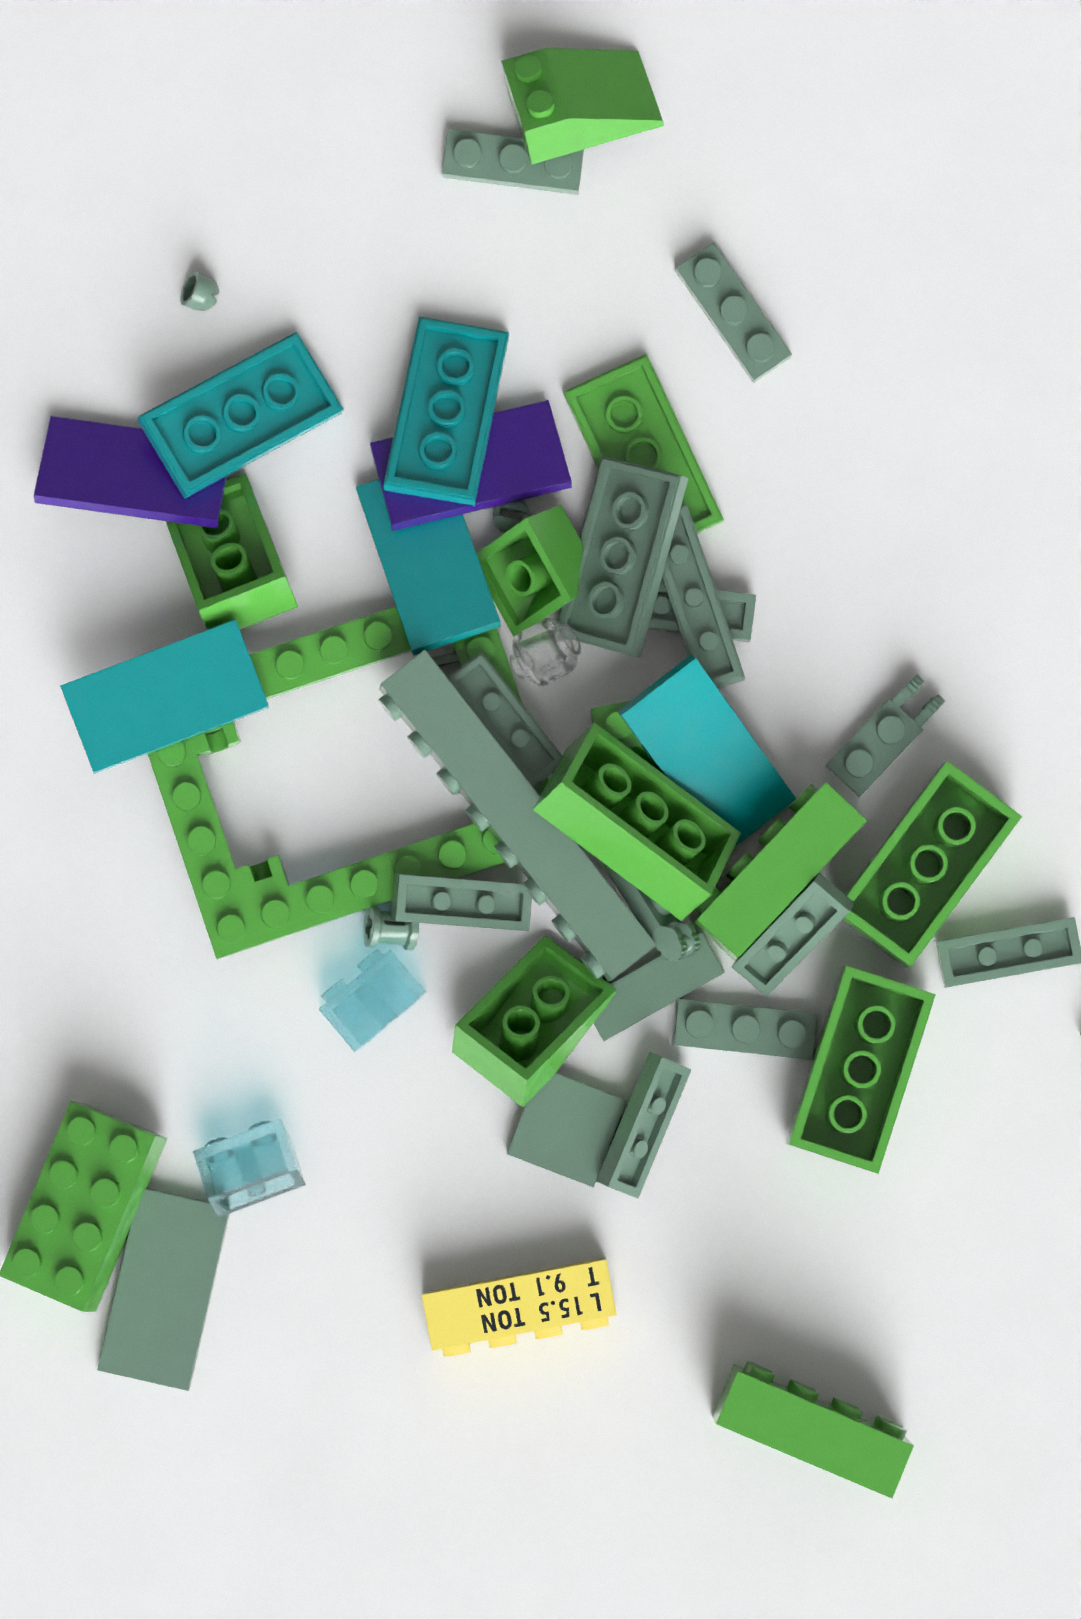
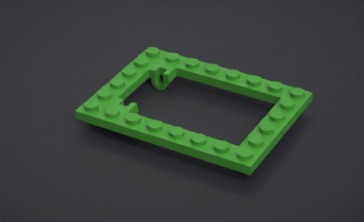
[148,606,549,960]

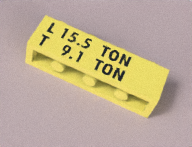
[422,1257,617,1357]

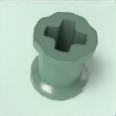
[363,905,419,950]

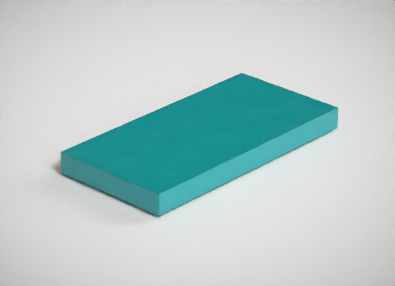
[383,316,509,507]
[137,332,344,499]
[356,479,501,656]
[60,619,269,774]
[617,654,796,846]

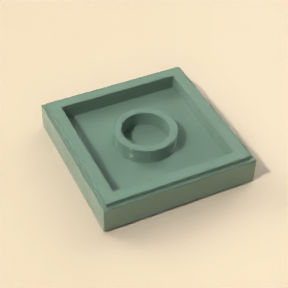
[507,1073,627,1188]

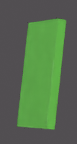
[563,354,724,534]

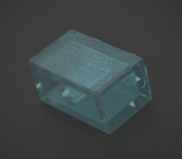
[319,948,428,1052]
[193,1118,306,1218]

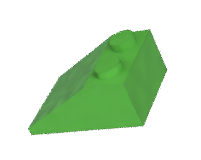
[501,48,664,165]
[166,473,298,630]
[452,935,617,1107]

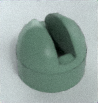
[180,271,219,311]
[493,500,530,534]

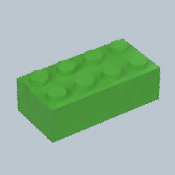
[533,722,741,921]
[842,761,1022,968]
[694,782,867,960]
[786,965,936,1174]
[0,1101,168,1312]
[712,1361,914,1498]

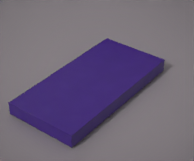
[370,400,572,531]
[34,416,228,528]

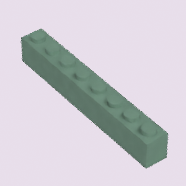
[378,650,656,982]

